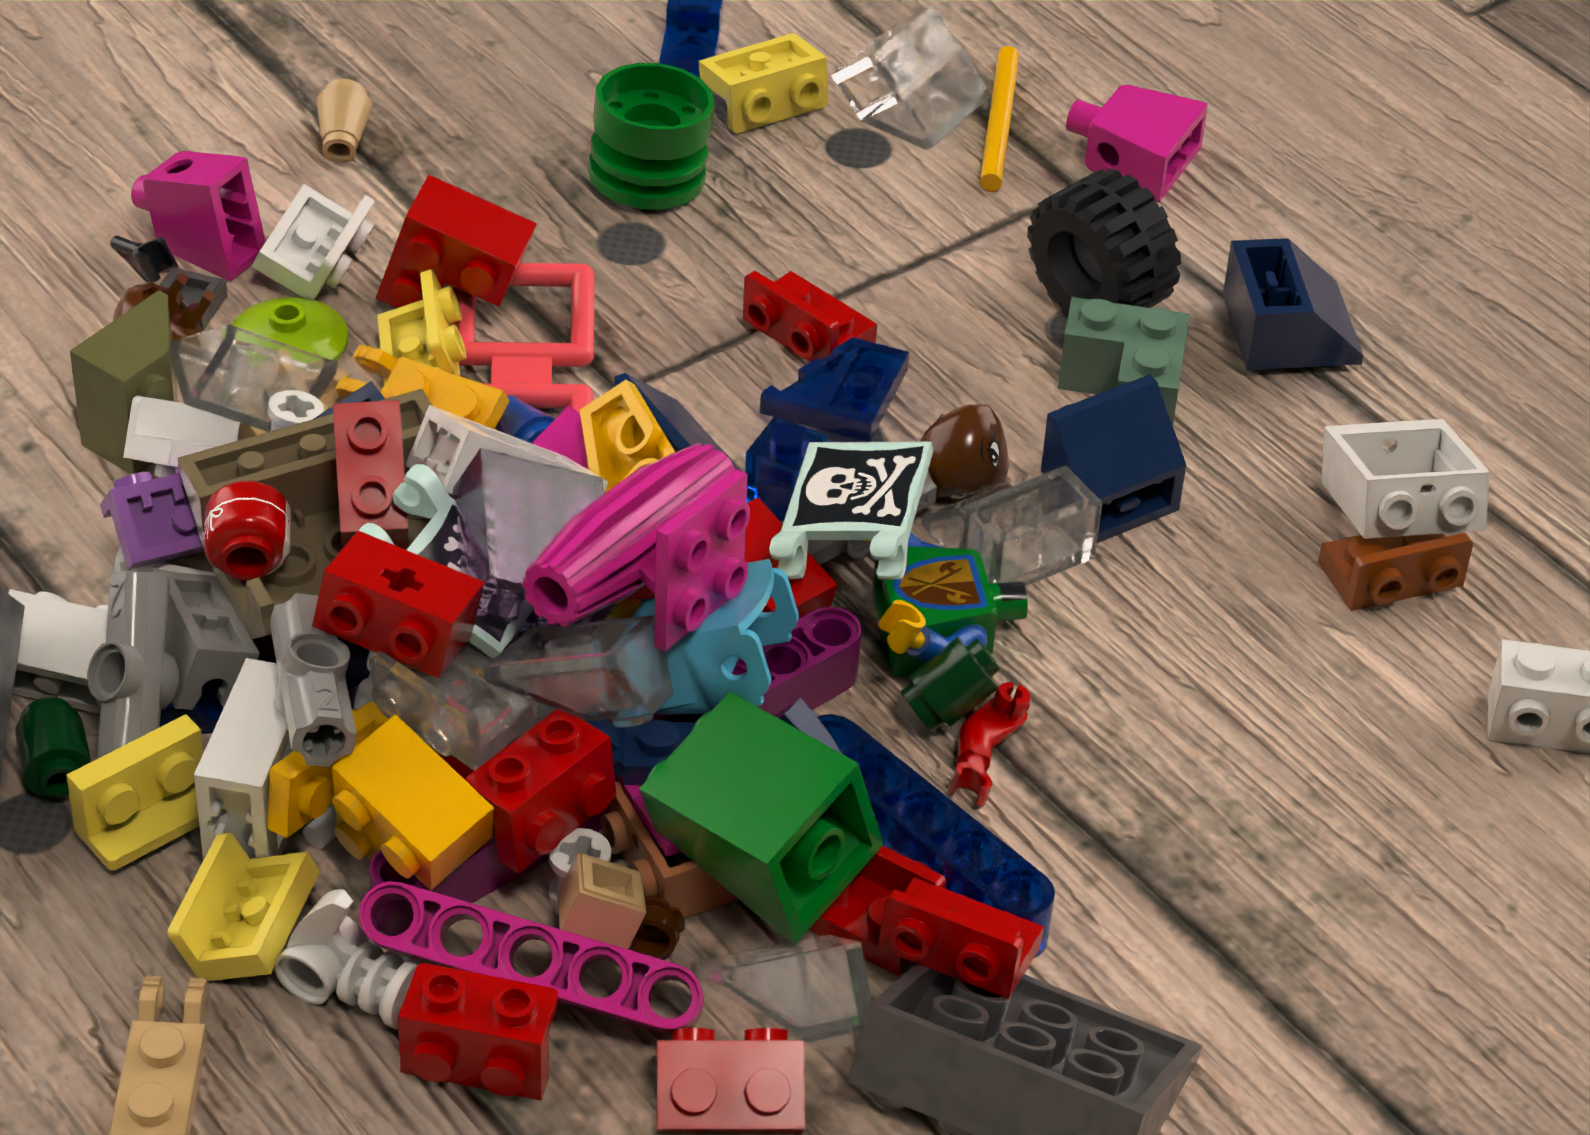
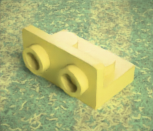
[699,33,828,134]
[67,714,226,870]

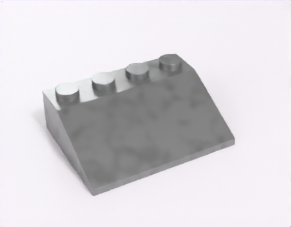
[847,963,1203,1135]

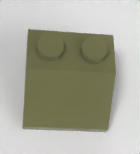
[70,290,178,474]

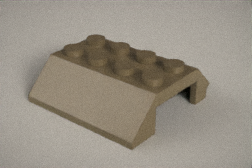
[178,389,513,639]

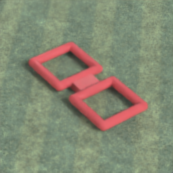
[453,263,595,414]

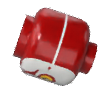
[204,481,291,580]

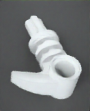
[274,889,425,1030]

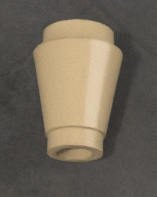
[316,79,372,162]

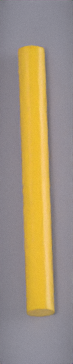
[980,46,1019,192]

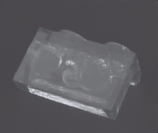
[369,651,535,771]

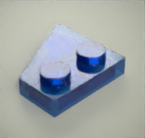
[760,337,909,442]

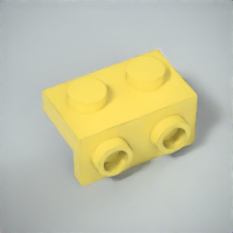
[377,269,467,385]
[168,833,320,981]

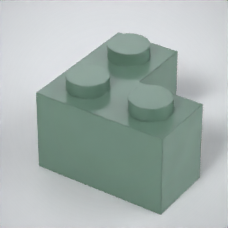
[1058,297,1190,425]

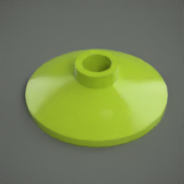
[229,297,349,372]

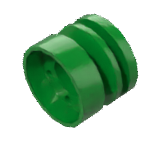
[588,63,715,210]

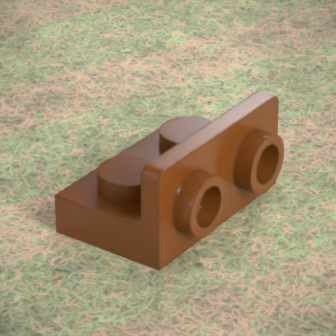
[1318,533,1473,611]

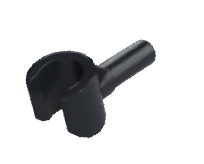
[110,235,178,283]

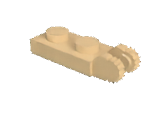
[109,976,209,1135]

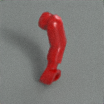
[948,682,1031,807]

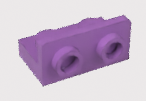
[100,467,204,570]

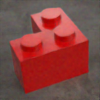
[375,174,537,308]

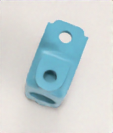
[618,559,799,715]

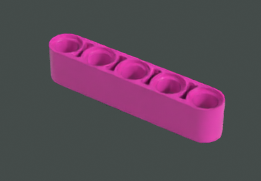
[359,881,704,1034]

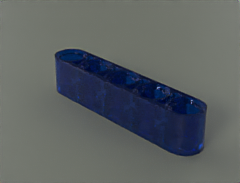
[817,714,1055,958]

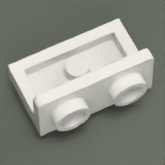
[251,184,375,300]
[123,396,241,477]

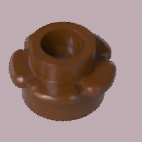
[628,896,685,959]

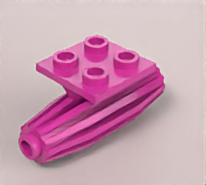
[523,443,750,652]

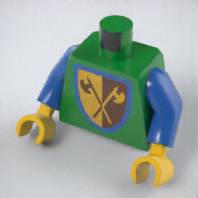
[861,532,1028,677]

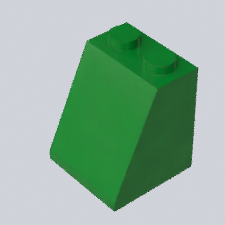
[639,691,884,944]

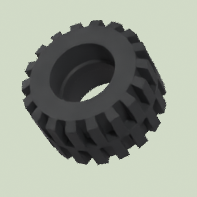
[1027,169,1181,317]

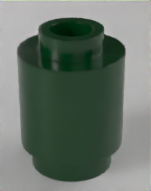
[900,637,1001,732]
[15,697,92,798]

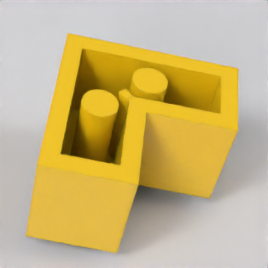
[332,714,494,891]

